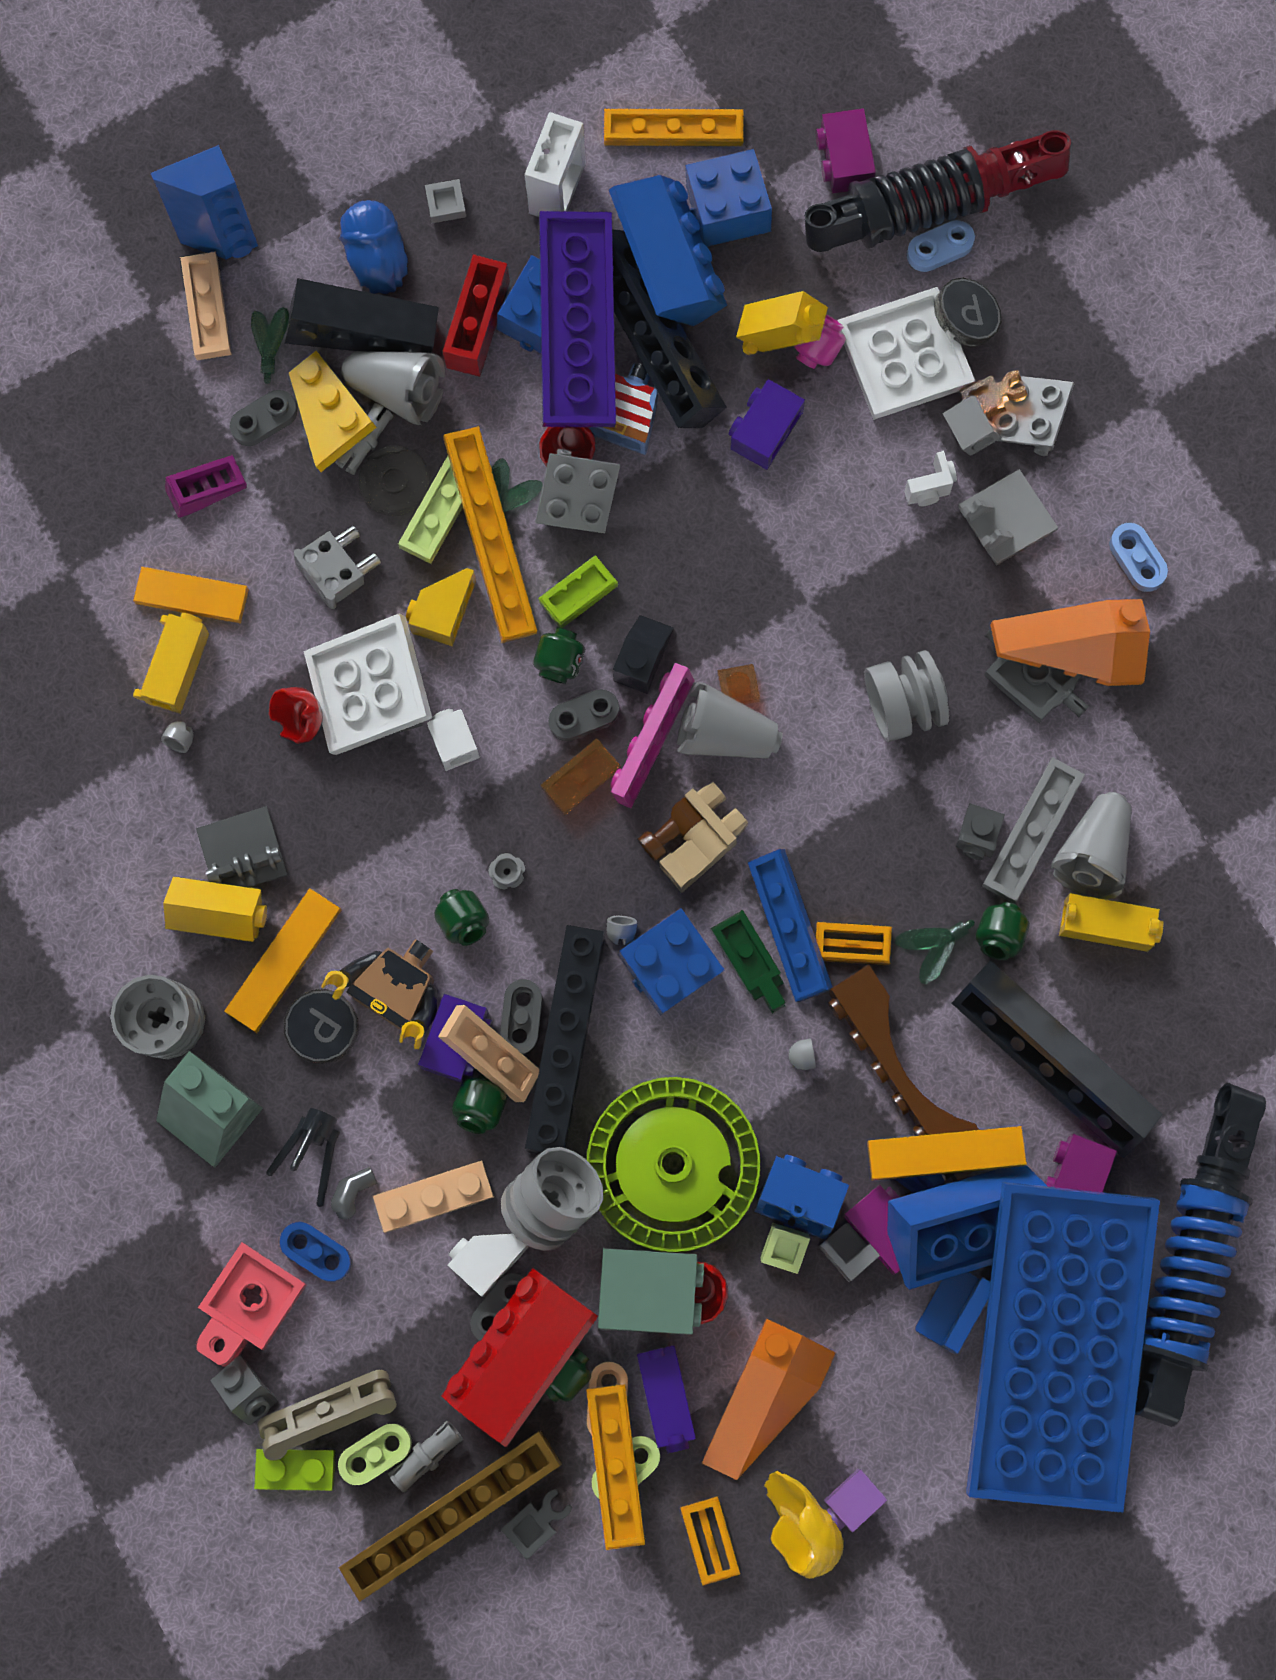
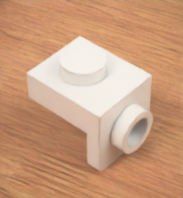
[904,451,957,506]

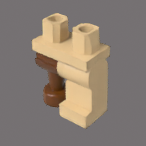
[637,782,748,893]

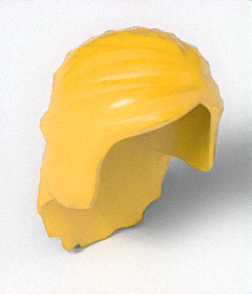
[764,1471,844,1579]

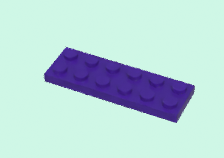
[539,211,616,427]

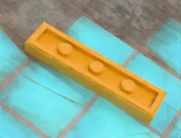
[604,109,743,146]
[224,888,342,1033]
[867,1126,1027,1181]
[586,1384,645,1550]

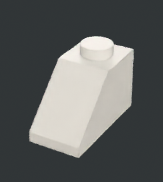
[448,1234,529,1297]

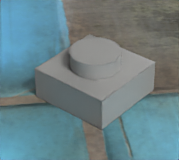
[425,179,466,223]

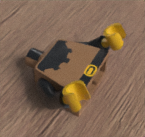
[321,939,438,1049]

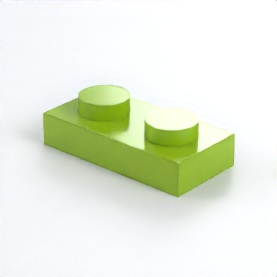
[254,1449,335,1491]

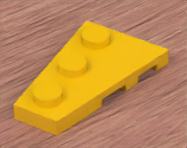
[289,351,377,472]

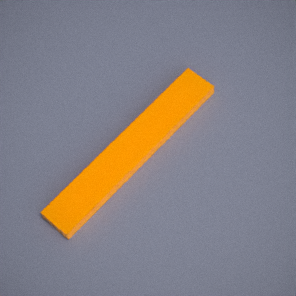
[443,426,537,643]

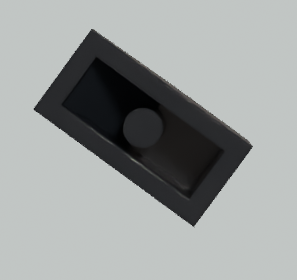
[613,615,674,694]

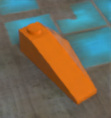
[990,599,1150,686]
[702,1319,835,1480]

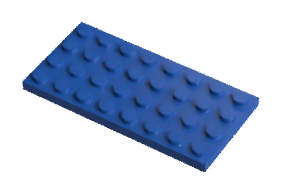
[966,1182,1160,1513]

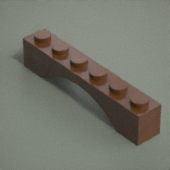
[828,965,979,1182]

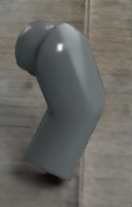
[331,1167,378,1220]

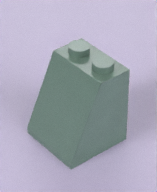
[156,1051,263,1168]
[597,1248,704,1335]

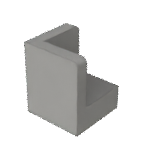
[943,396,1002,456]
[819,1223,880,1282]

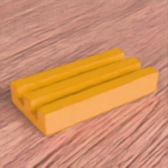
[816,922,892,965]
[680,1496,740,1586]

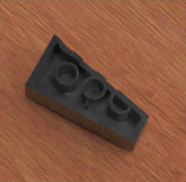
[284,278,439,353]

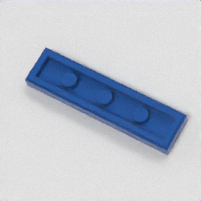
[748,849,833,1002]

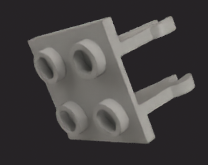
[958,469,1058,565]

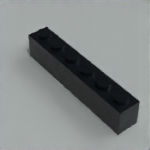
[951,960,1163,1159]

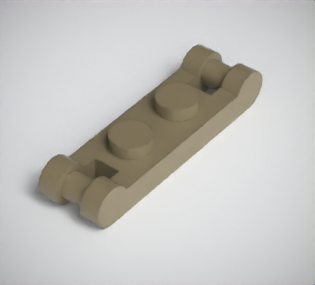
[257,1370,397,1460]

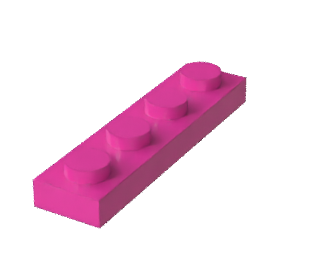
[611,663,695,808]

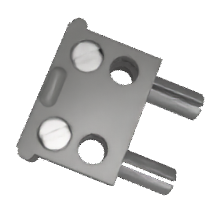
[294,526,381,609]

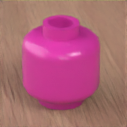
[794,315,846,369]

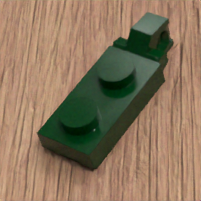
[710,910,786,1014]

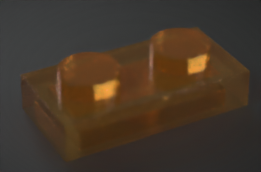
[541,738,621,815]

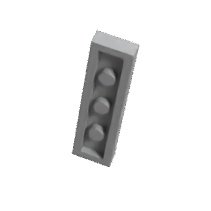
[982,757,1085,904]

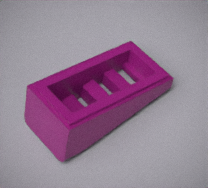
[165,455,247,518]

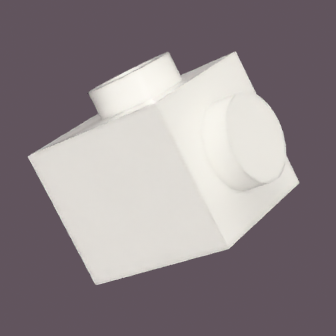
[427,709,480,771]

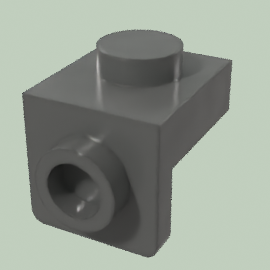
[210,1355,278,1425]

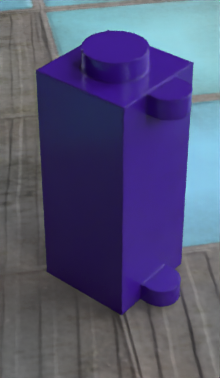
[637,1345,696,1453]

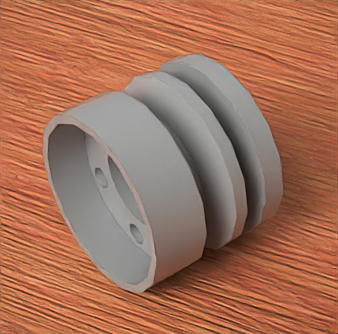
[864,650,949,742]
[110,975,205,1059]
[501,1147,603,1251]

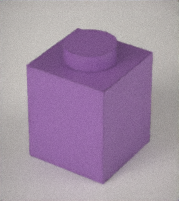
[824,1469,887,1533]

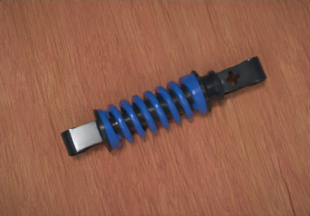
[1135,1083,1266,1427]

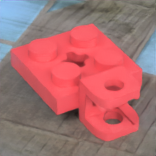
[197,1242,307,1367]

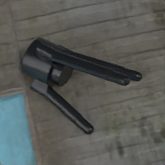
[266,1108,340,1207]

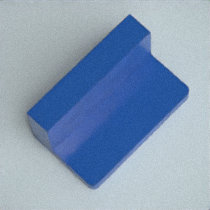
[915,1272,990,1354]

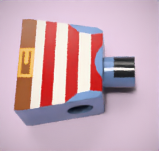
[589,363,658,455]

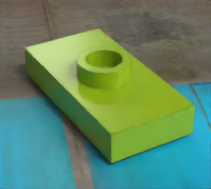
[538,555,618,628]

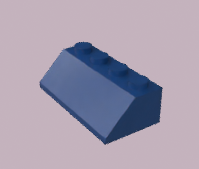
[151,145,258,259]
[609,175,727,326]
[887,1165,1048,1290]

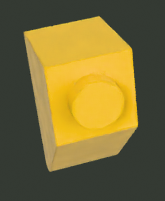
[406,568,476,647]

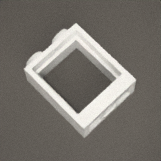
[525,112,586,217]

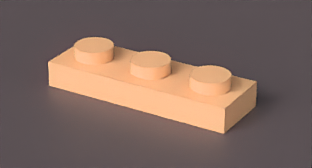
[180,252,232,361]
[438,1005,539,1102]
[373,1160,494,1233]

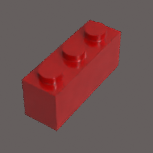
[443,255,510,377]

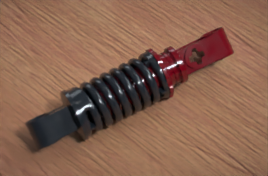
[804,130,1071,252]

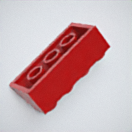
[441,1268,598,1447]

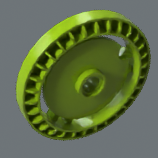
[587,1077,760,1253]

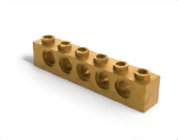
[338,1431,562,1602]

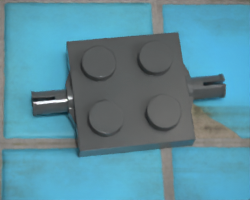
[984,630,1089,723]

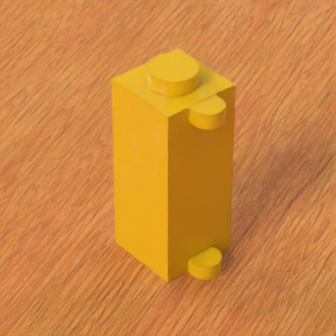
[736,291,828,355]
[133,613,209,714]
[163,877,267,942]
[1059,893,1163,952]

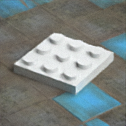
[837,287,975,420]
[304,613,432,755]

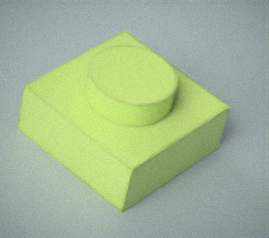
[760,1223,810,1274]

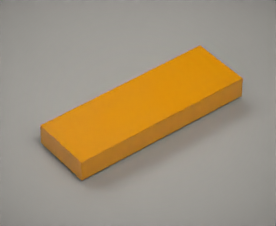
[133,566,249,624]

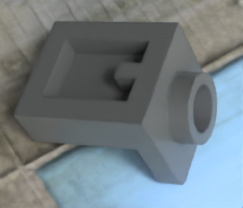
[955,803,1005,860]

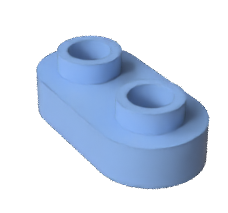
[907,220,975,272]
[1109,523,1168,592]

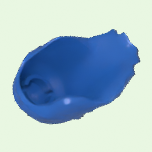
[339,200,408,295]

